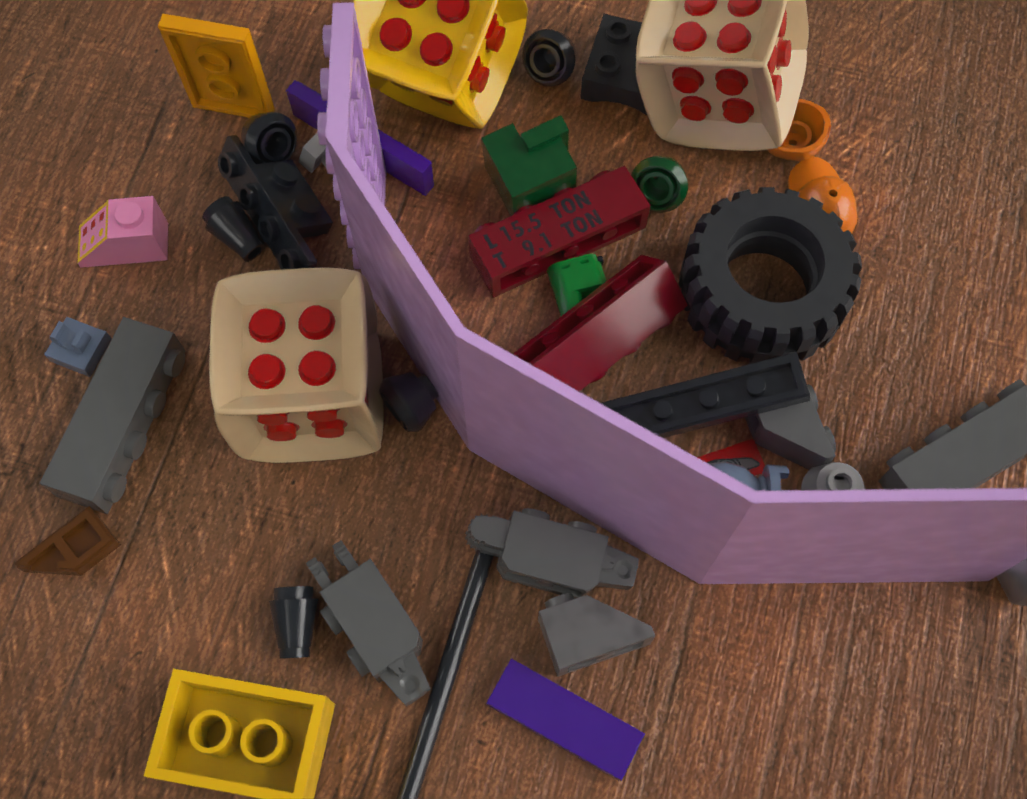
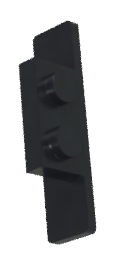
[218,135,333,270]

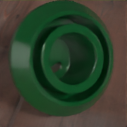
[631,156,688,213]

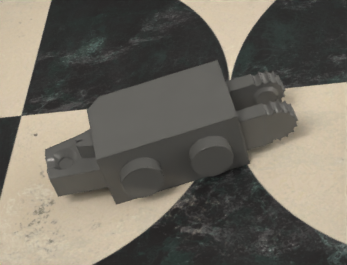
[306,540,431,707]

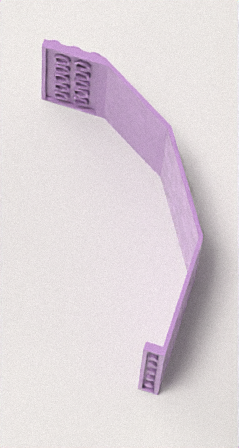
[317,3,1027,584]

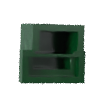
[481,115,577,216]

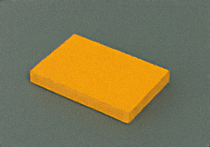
[158,13,275,118]

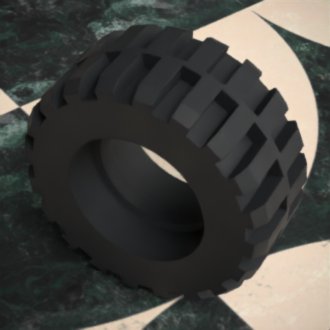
[679,187,862,364]

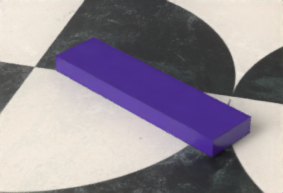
[286,80,434,196]

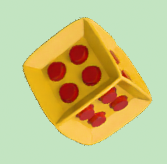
[353,0,528,129]

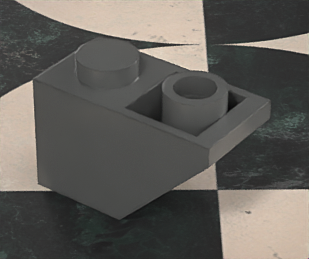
[745,384,836,470]

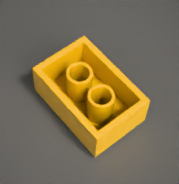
[143,669,335,799]

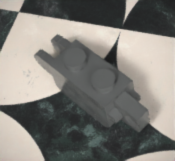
[465,508,639,599]

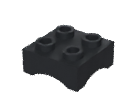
[580,14,648,116]

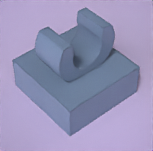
[44,317,112,377]

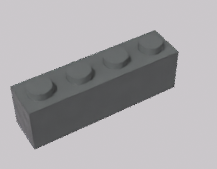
[39,317,186,514]
[878,379,1027,490]

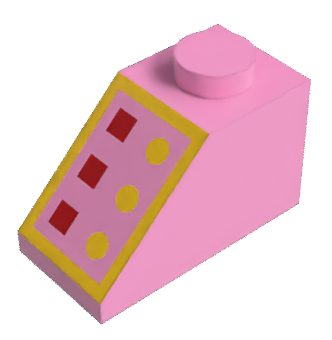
[77,196,168,268]

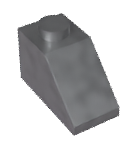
[538,593,655,677]

